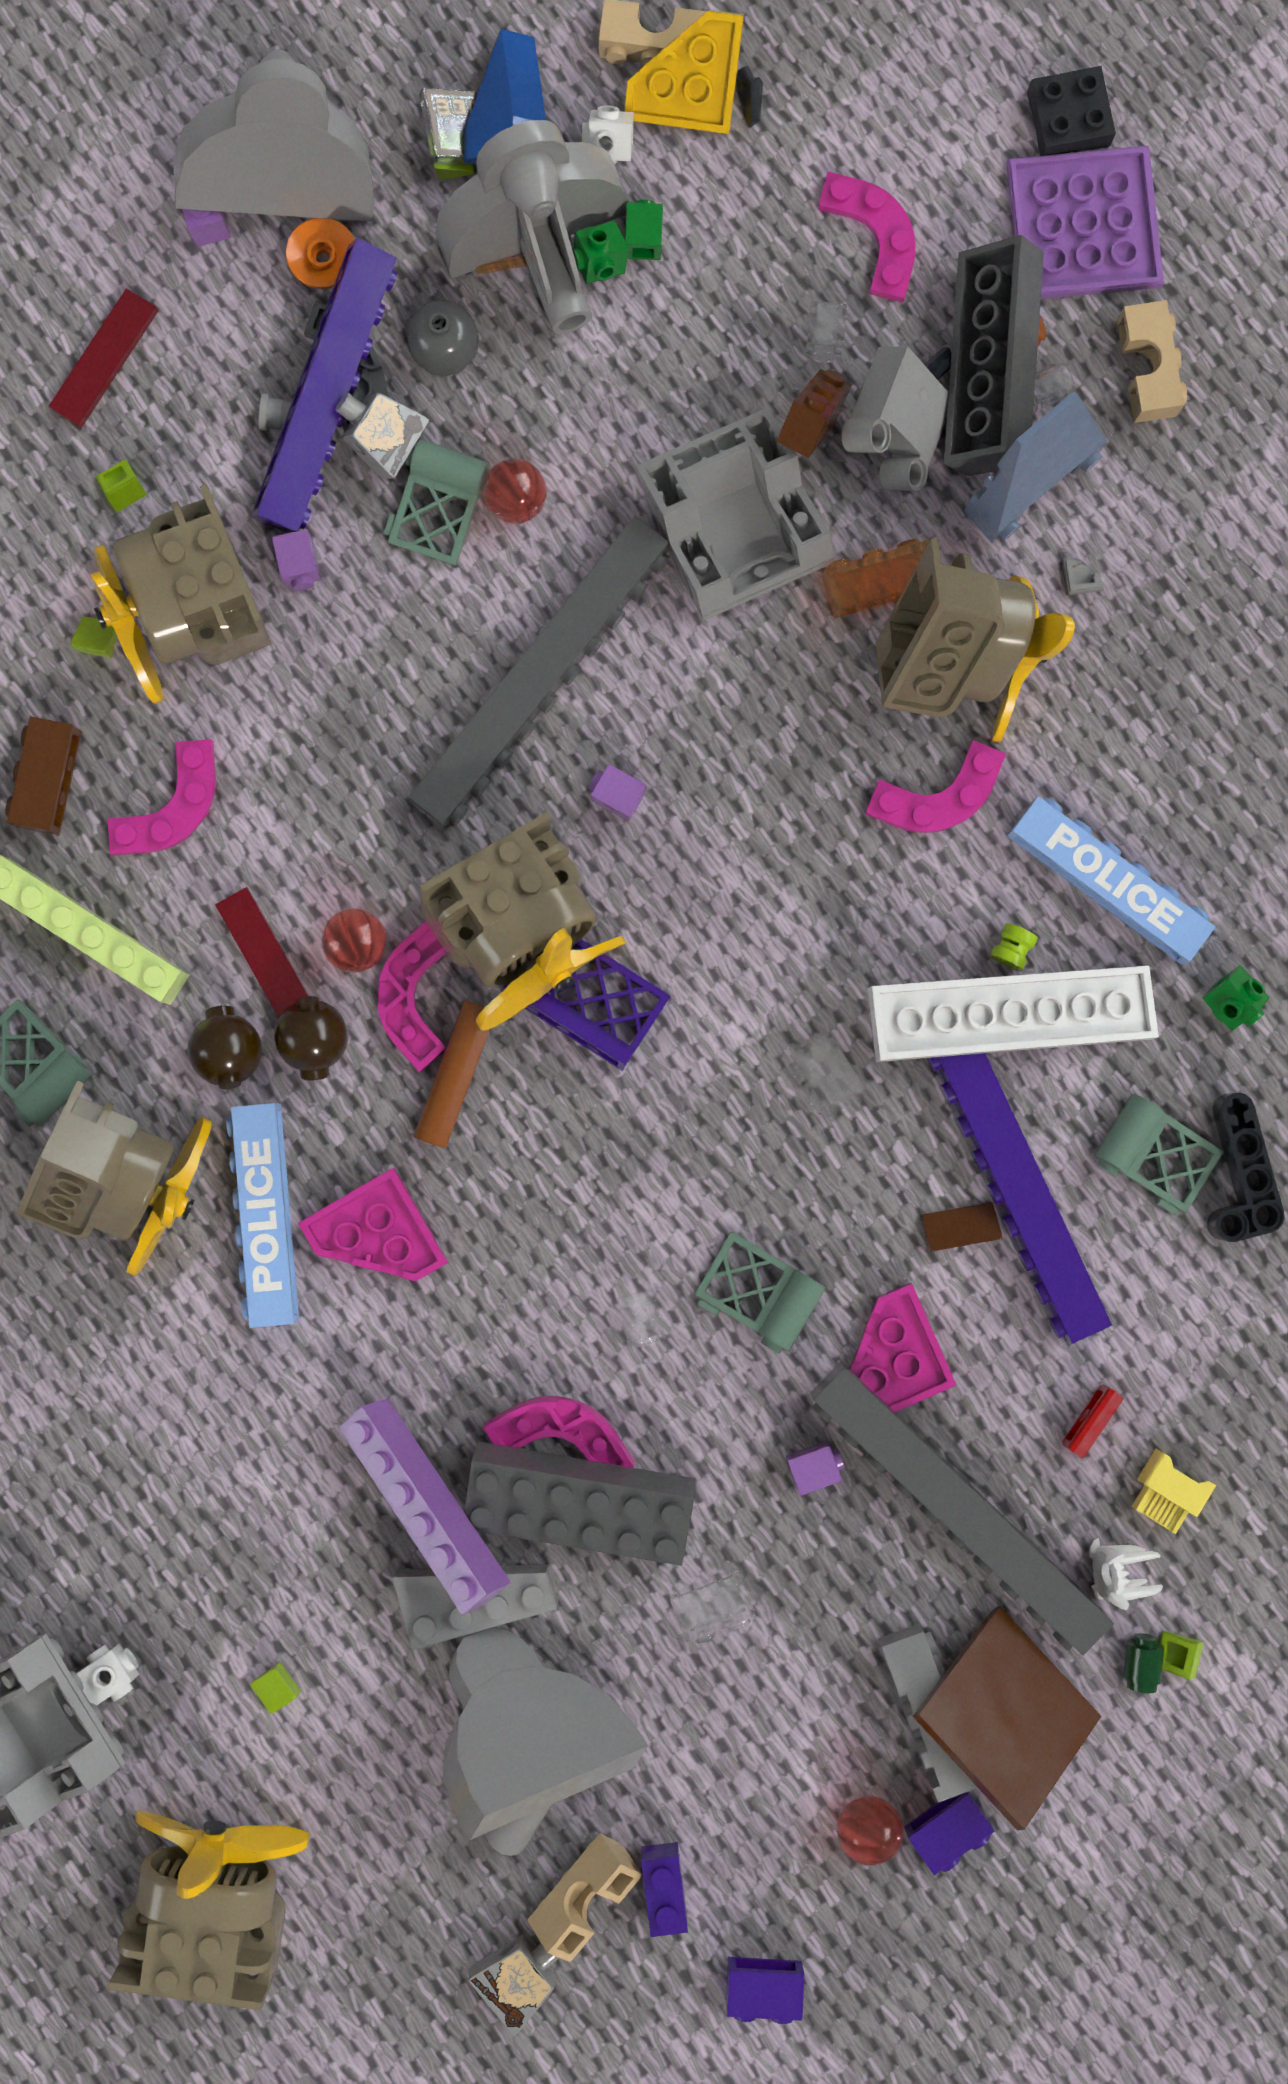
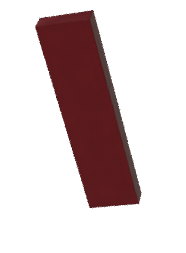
[49,288,158,428]
[215,887,309,1018]

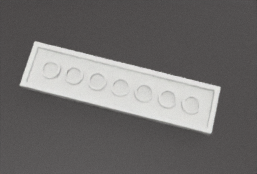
[867,966,1159,1062]

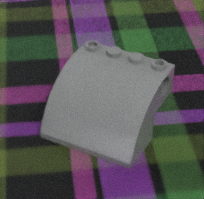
[636,407,835,620]
[0,1634,126,1838]

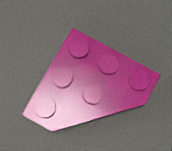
[298,1168,449,1281]
[849,1283,956,1412]

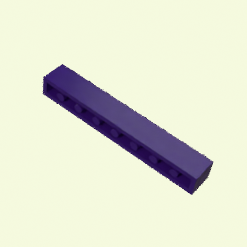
[250,238,398,533]

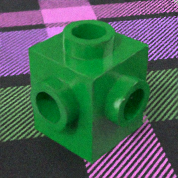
[572,221,629,284]
[1202,965,1270,1031]

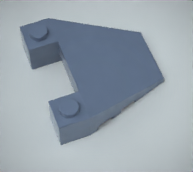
[964,391,1107,543]

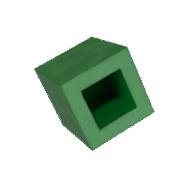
[625,199,663,260]

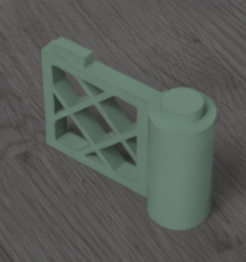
[383,439,490,566]
[0,999,93,1127]
[1094,1094,1224,1216]
[695,1231,826,1354]

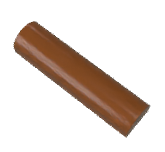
[413,1000,490,1149]

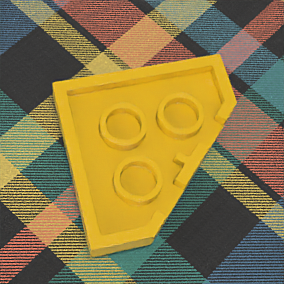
[624,10,744,134]

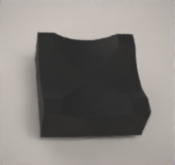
[1027,66,1116,156]

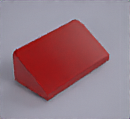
[1062,1384,1124,1458]

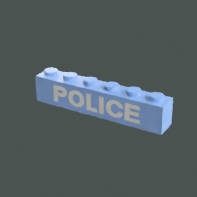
[1007,796,1216,965]
[226,1103,299,1328]

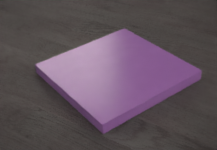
[1006,146,1164,299]

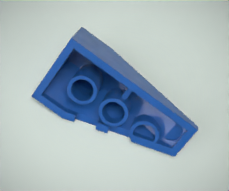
[464,29,546,166]

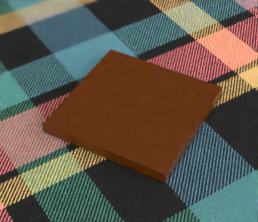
[913,1606,1102,1831]

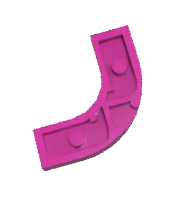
[818,172,916,303]
[108,739,216,856]
[865,740,1006,833]
[377,921,446,1072]
[483,1396,635,1468]

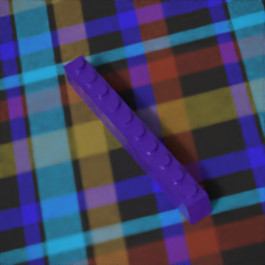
[927,1053,1113,1344]

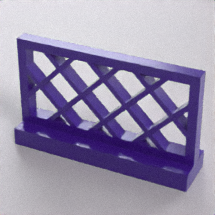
[501,939,671,1072]

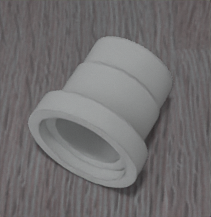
[259,393,292,431]

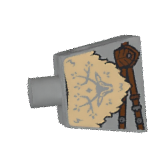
[335,392,429,479]
[468,1935,559,2036]

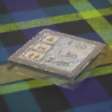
[419,87,477,164]

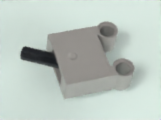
[842,346,952,491]

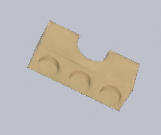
[599,0,706,66]
[1117,300,1187,423]
[527,1833,643,1962]

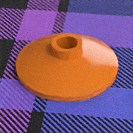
[286,218,355,289]

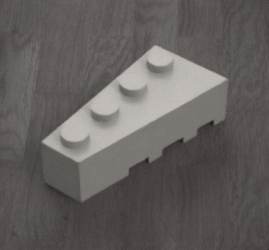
[392,1564,558,1650]
[878,1624,978,1802]

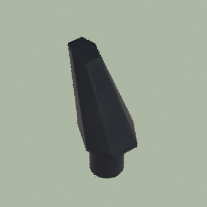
[737,66,763,128]

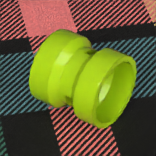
[989,923,1038,972]

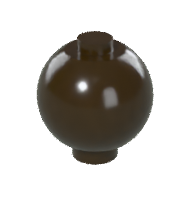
[274,996,348,1081]
[188,1005,262,1089]

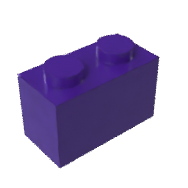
[904,1792,995,1876]
[641,1842,688,1937]
[726,1957,804,2024]

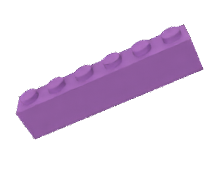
[339,1398,511,1616]

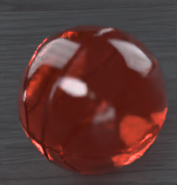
[484,458,547,524]
[322,908,386,973]
[837,1795,904,1866]

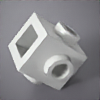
[582,106,634,164]
[76,1643,139,1706]

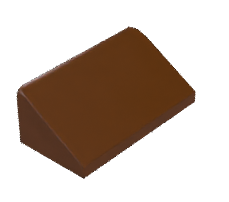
[921,1202,1003,1252]

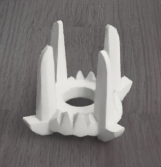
[1089,1538,1163,1610]

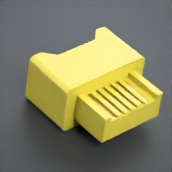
[1131,1449,1216,1534]

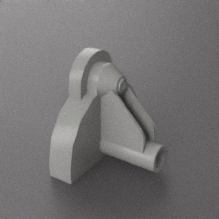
[174,49,375,222]
[435,120,629,334]
[443,1627,648,1856]

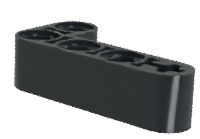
[1207,1093,1285,1242]

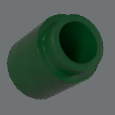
[1124,1633,1164,1694]

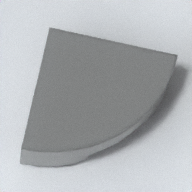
[1062,558,1104,596]

